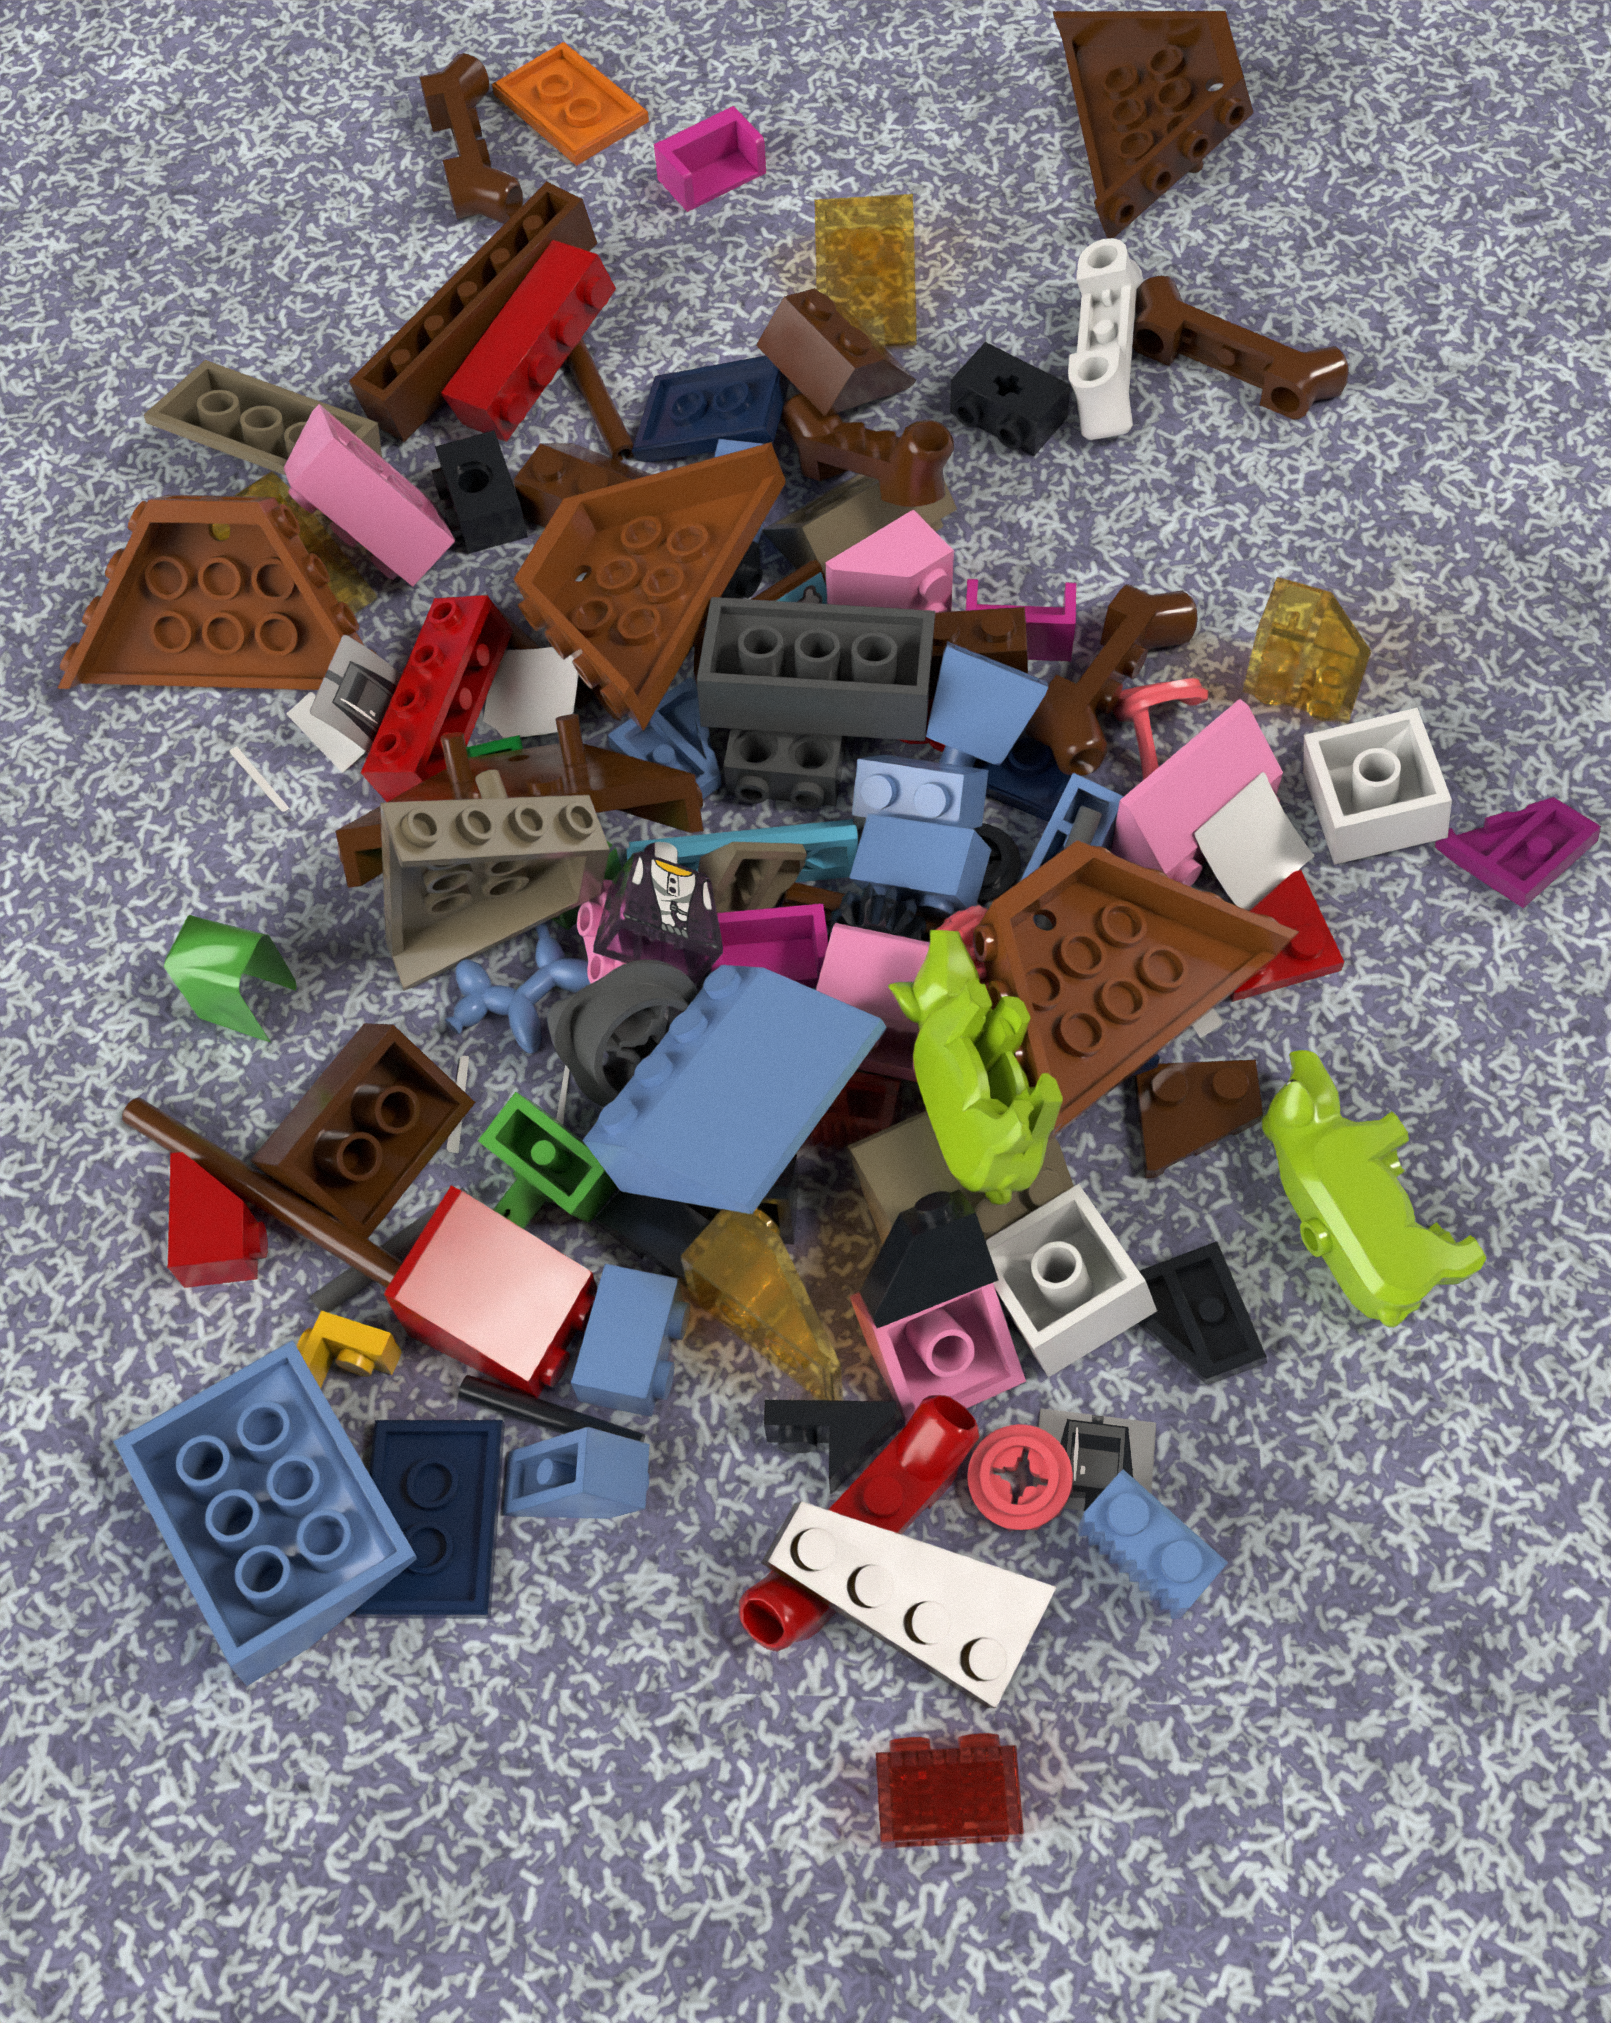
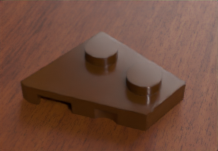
[1134,1059,1263,1178]

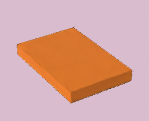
[492,42,649,166]

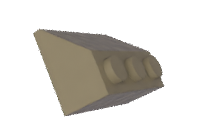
[762,474,957,578]
[846,1110,1074,1245]

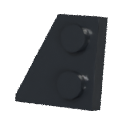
[1137,1241,1267,1385]

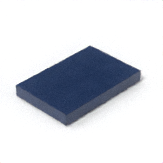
[631,355,790,462]
[355,1420,505,1619]

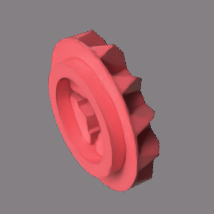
[967,1424,1073,1531]

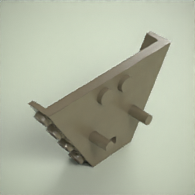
[380,770,610,991]

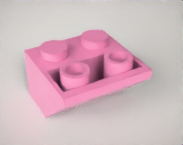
[816,923,930,1082]

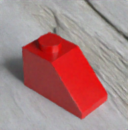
[167,1152,268,1288]

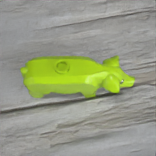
[888,930,1063,1205]
[1262,1050,1487,1328]

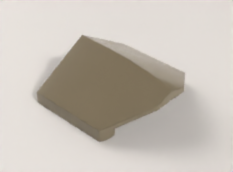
[690,842,807,931]

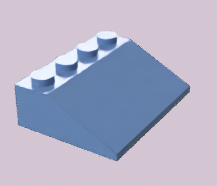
[583,965,887,1214]
[113,1340,417,1686]

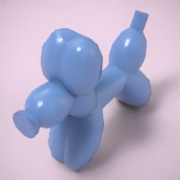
[445,924,591,1054]

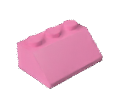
[284,404,455,587]
[1111,699,1283,887]

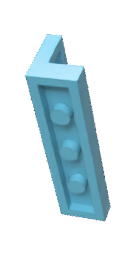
[626,819,858,892]

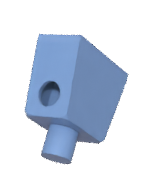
[926,641,1048,768]

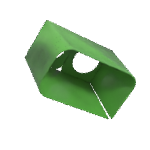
[163,915,297,1043]

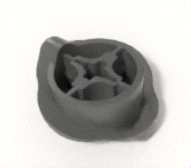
[547,959,699,1107]

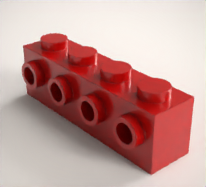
[441,240,616,442]
[360,595,513,802]

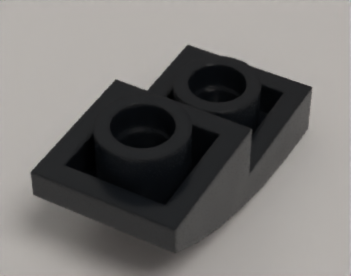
[595,1191,728,1288]

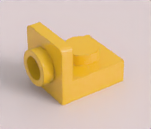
[297,1310,402,1389]

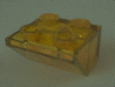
[1242,577,1372,723]

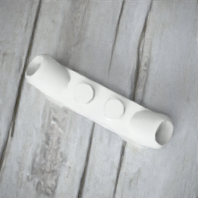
[1068,238,1143,440]

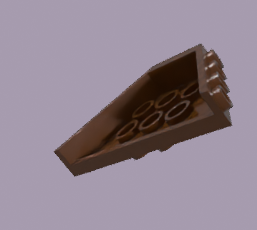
[1053,11,1254,239]
[335,714,704,888]

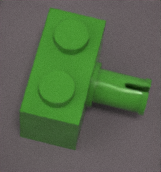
[478,1092,618,1229]

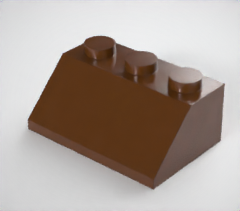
[513,443,652,528]
[250,1023,476,1239]

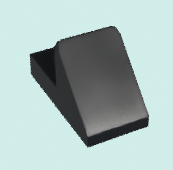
[764,1400,896,1494]

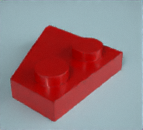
[1229,870,1345,1002]

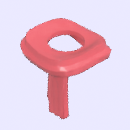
[1113,678,1208,780]

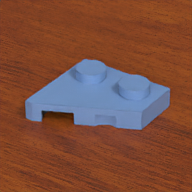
[608,677,722,799]

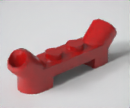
[738,1395,979,1652]

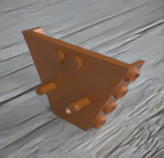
[514,442,786,731]
[57,495,378,690]
[973,840,1299,1143]

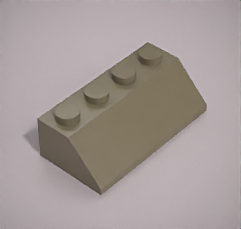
[144,360,382,475]

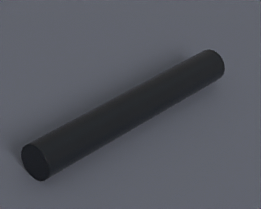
[458,1375,645,1442]

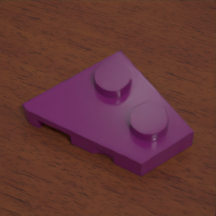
[1435,797,1601,909]

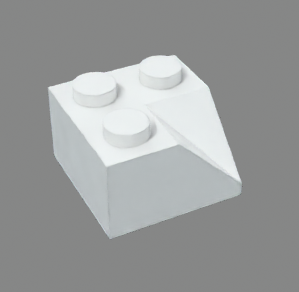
[1303,708,1452,865]
[985,1184,1157,1378]

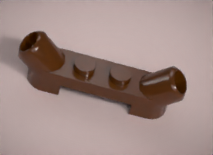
[419,53,523,224]
[1132,276,1349,420]
[780,393,954,507]
[1026,584,1198,776]

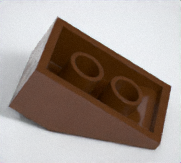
[756,288,916,417]

